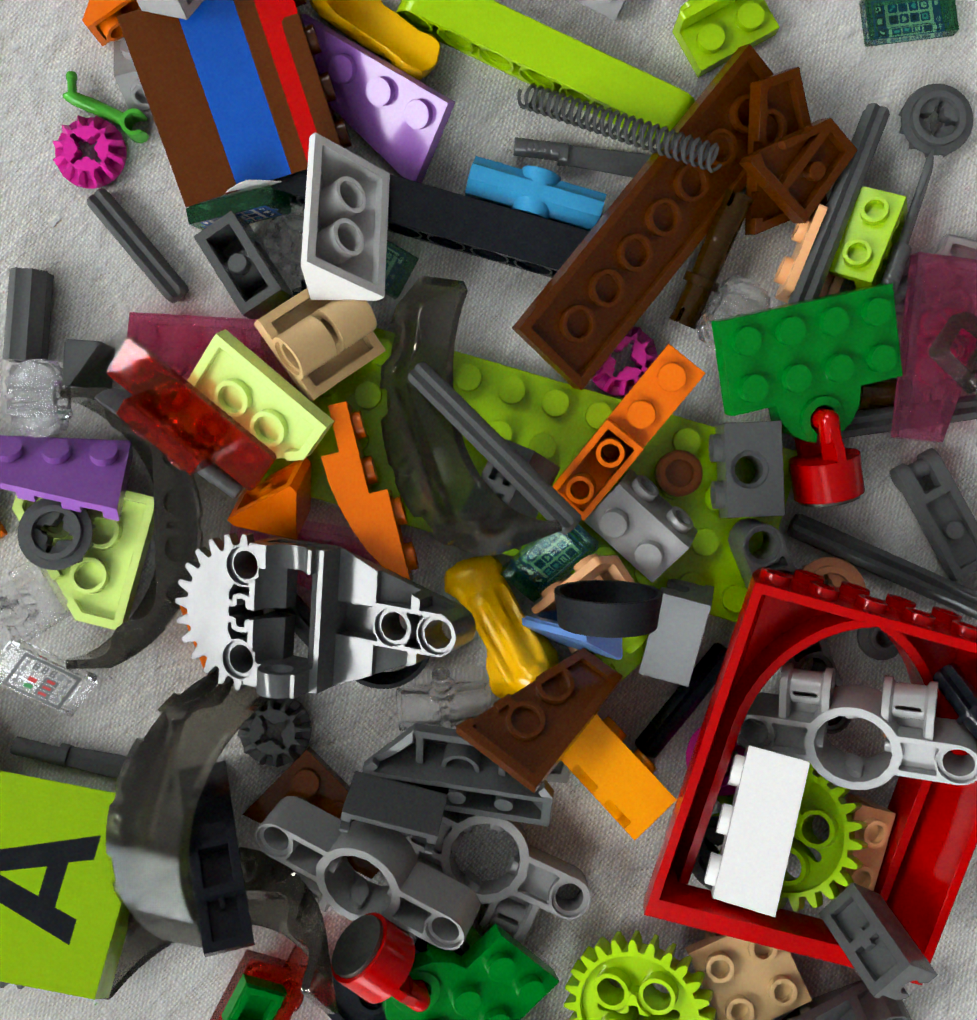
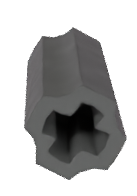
[3,267,54,365]

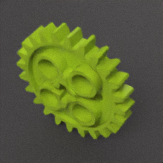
[712,761,868,912]
[564,930,717,1020]

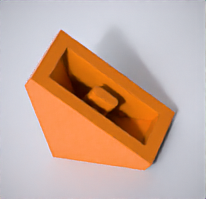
[227,458,311,540]

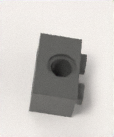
[193,211,293,322]
[709,421,785,518]

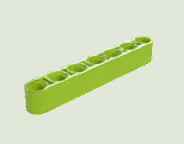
[396,0,695,144]

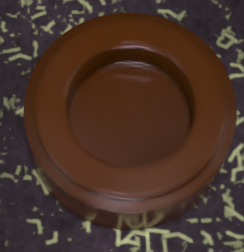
[654,450,703,497]

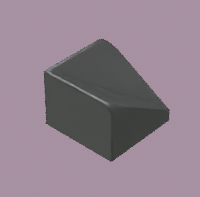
[62,339,115,392]

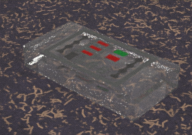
[0,636,97,717]

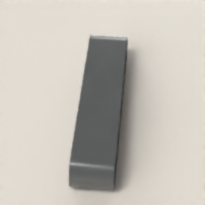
[728,518,851,734]

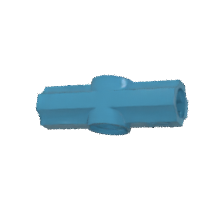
[465,156,607,231]

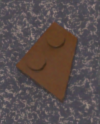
[739,118,858,224]

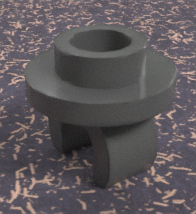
[857,627,899,660]

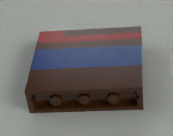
[117,0,352,207]

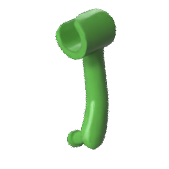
[62,71,149,144]

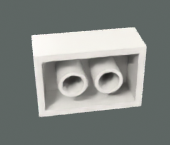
[704,745,810,917]

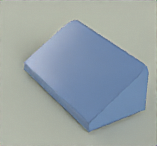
[522,609,623,660]

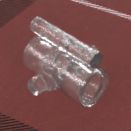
[396,665,492,731]

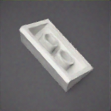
[301,132,390,301]

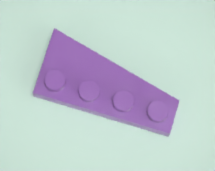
[301,14,456,183]
[0,435,133,521]

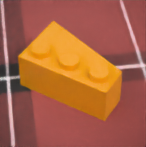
[561,714,677,840]

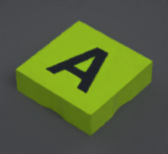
[0,771,161,1000]

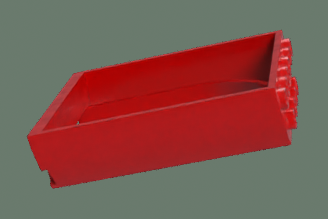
[643,567,977,985]

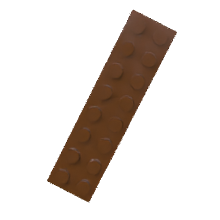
[512,44,773,390]

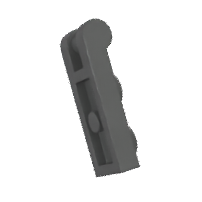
[889,448,977,581]

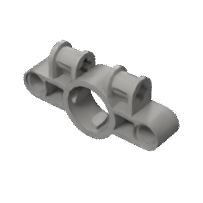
[737,662,977,790]
[255,796,480,950]
[399,810,591,943]

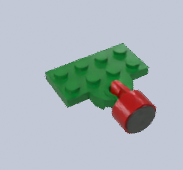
[711,283,903,508]
[332,912,560,1020]

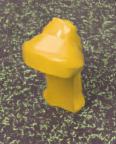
[309,0,440,81]
[444,555,558,698]

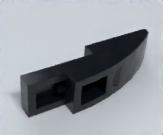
[179,761,255,957]

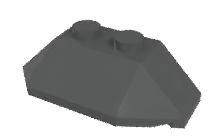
[362,723,554,827]

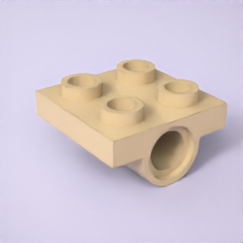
[254,288,386,401]
[685,931,812,1020]

